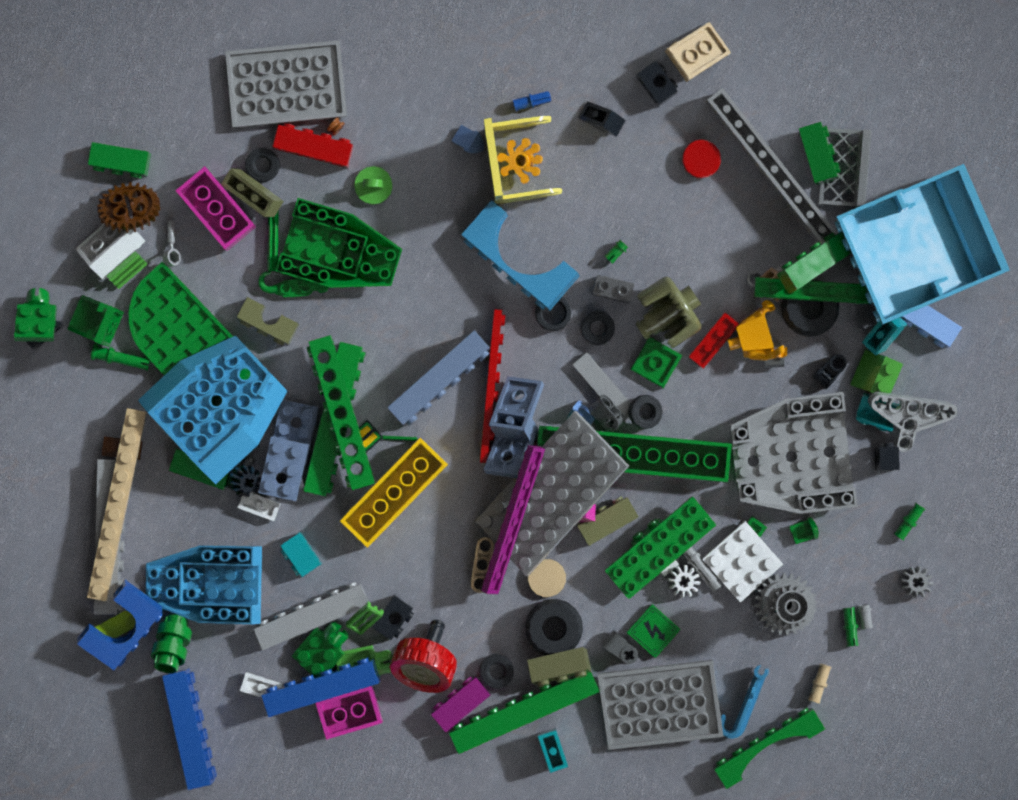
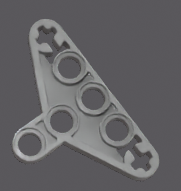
[868,392,957,452]

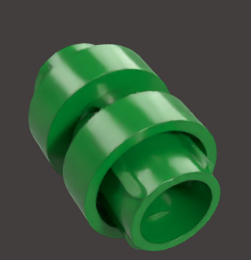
[151,615,192,674]

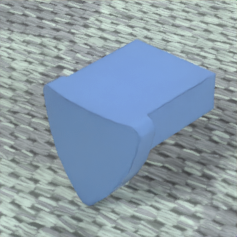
[451,125,484,153]
[567,400,595,425]

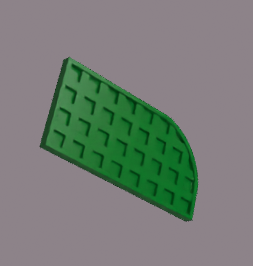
[129,261,250,406]

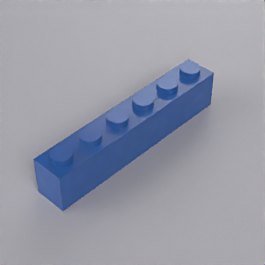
[261,657,381,717]

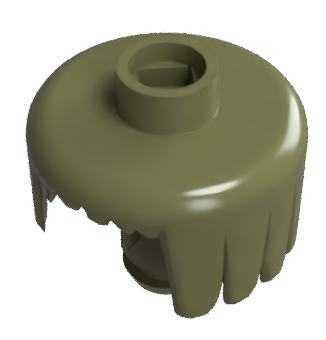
[636,276,702,348]

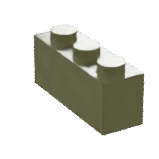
[221,168,284,217]
[577,496,639,546]
[527,647,591,687]

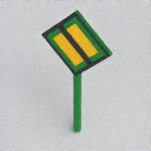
[349,419,418,453]

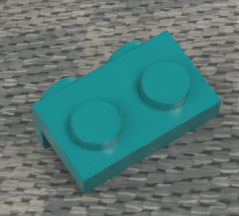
[856,393,899,432]

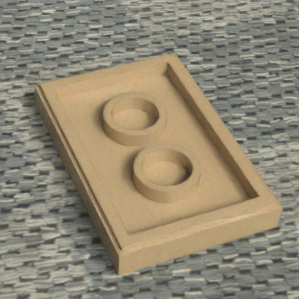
[665,22,731,82]

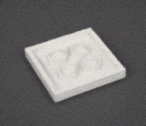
[702,521,783,602]

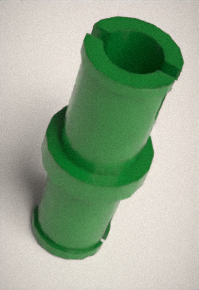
[894,502,926,541]
[842,607,859,647]

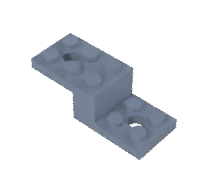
[484,376,544,479]
[258,400,319,501]

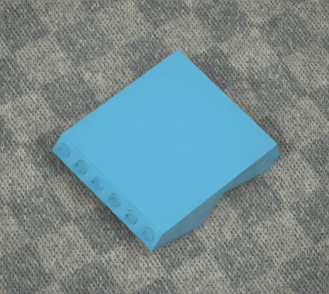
[834,164,1010,325]

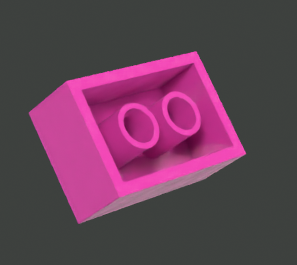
[316,686,383,740]

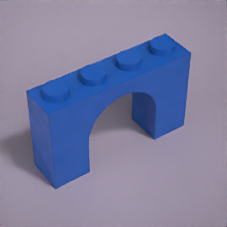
[77,580,163,670]

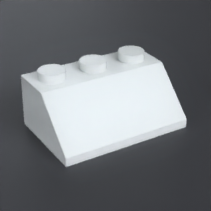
[76,223,145,279]

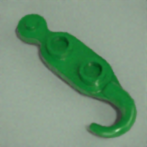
[258,271,329,298]

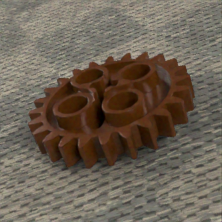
[97,182,161,233]

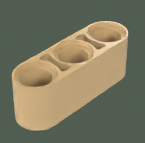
[471,537,494,593]

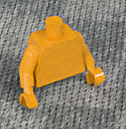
[727,300,787,361]

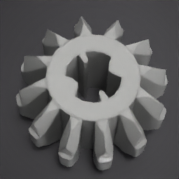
[900,566,934,598]

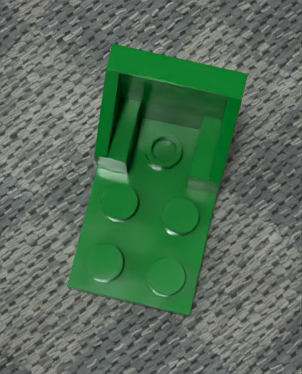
[67,295,124,347]

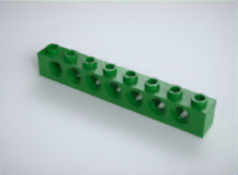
[306,335,375,490]

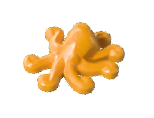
[497,138,543,184]

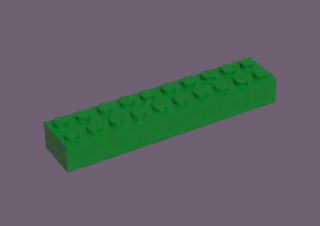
[537,425,732,482]

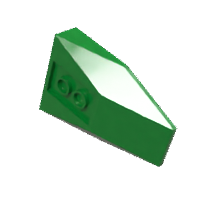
[275,198,403,288]

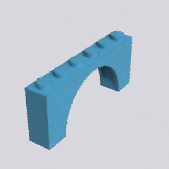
[461,200,580,311]

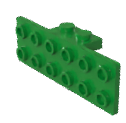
[605,496,716,599]

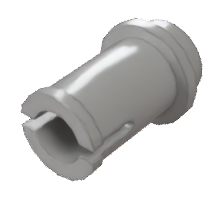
[857,604,873,629]

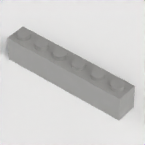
[254,582,369,650]

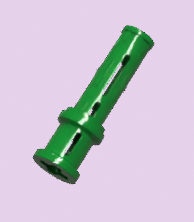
[91,343,150,371]

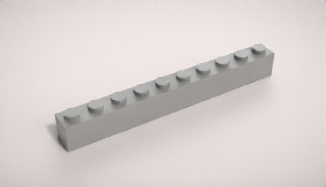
[706,88,837,244]

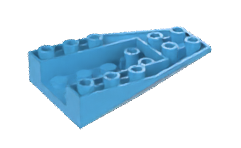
[146,545,262,625]

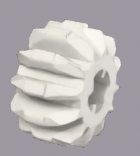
[667,565,700,598]

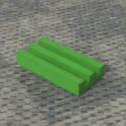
[107,251,148,289]
[346,601,384,635]

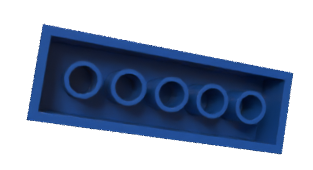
[162,668,217,790]

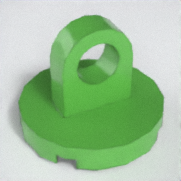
[354,166,393,205]

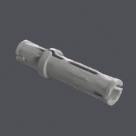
[683,547,722,592]

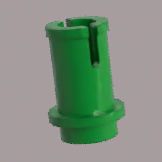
[604,240,628,264]

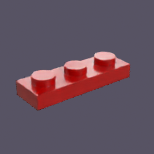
[689,313,740,369]

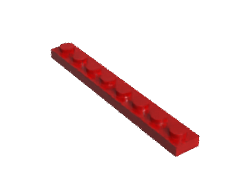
[480,309,506,463]

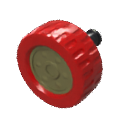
[390,619,457,693]

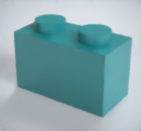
[862,317,907,355]
[280,532,322,577]
[538,728,568,773]

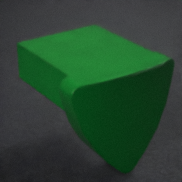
[789,517,819,544]

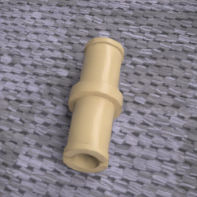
[808,663,832,704]

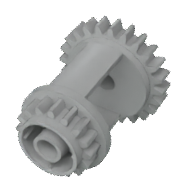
[754,573,817,635]

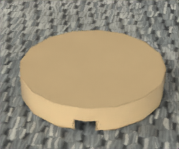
[528,559,566,597]

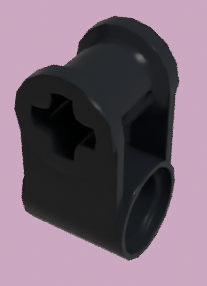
[812,354,847,390]

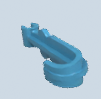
[721,665,769,739]

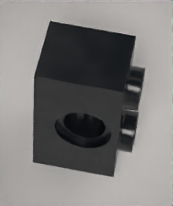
[636,61,678,107]
[373,595,414,640]

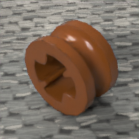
[327,117,345,136]

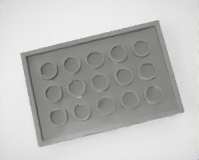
[225,40,347,128]
[598,660,723,750]

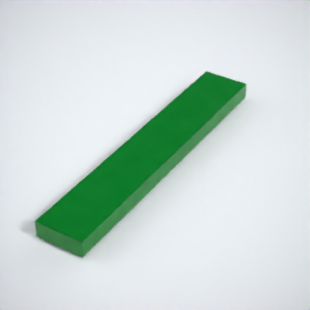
[754,277,869,304]

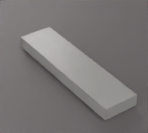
[573,353,630,419]

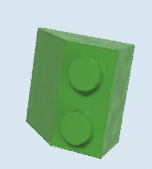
[850,350,903,394]

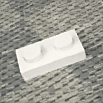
[238,493,281,521]
[240,672,283,698]

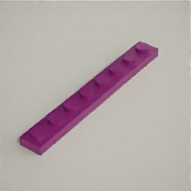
[481,445,545,594]

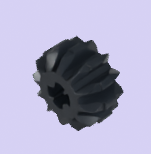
[228,464,261,497]

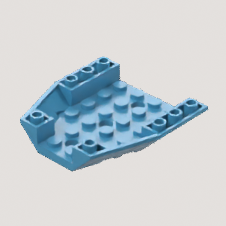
[138,336,287,484]

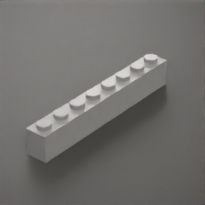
[94,460,125,614]

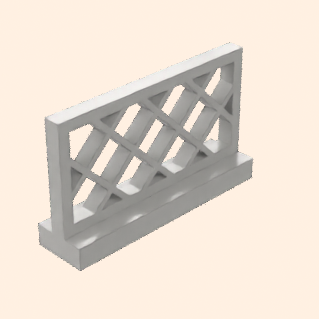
[819,128,872,207]

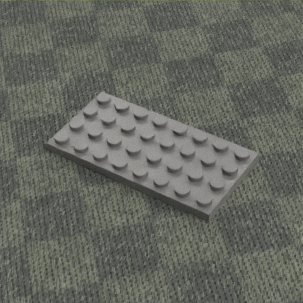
[475,411,629,576]

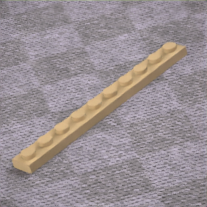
[87,408,147,601]

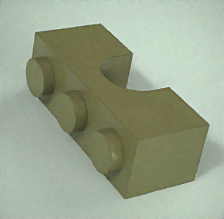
[237,297,300,346]

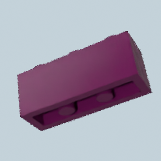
[431,677,491,732]

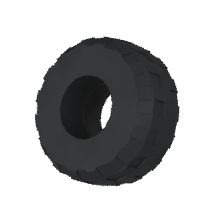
[781,279,840,337]
[525,599,583,656]

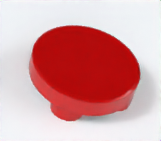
[682,140,721,179]

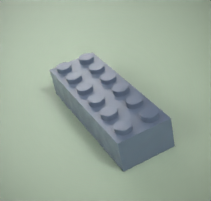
[387,330,490,426]

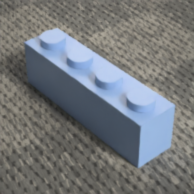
[900,305,962,348]

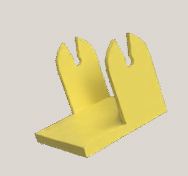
[484,116,562,204]

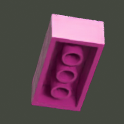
[176,166,256,251]

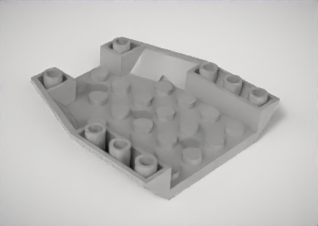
[731,392,858,514]

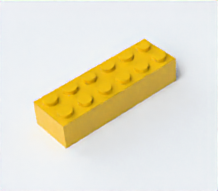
[340,438,448,548]

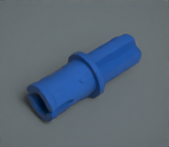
[513,91,551,112]

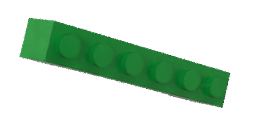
[713,707,825,789]

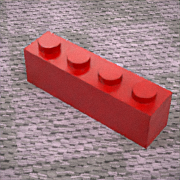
[273,123,354,168]

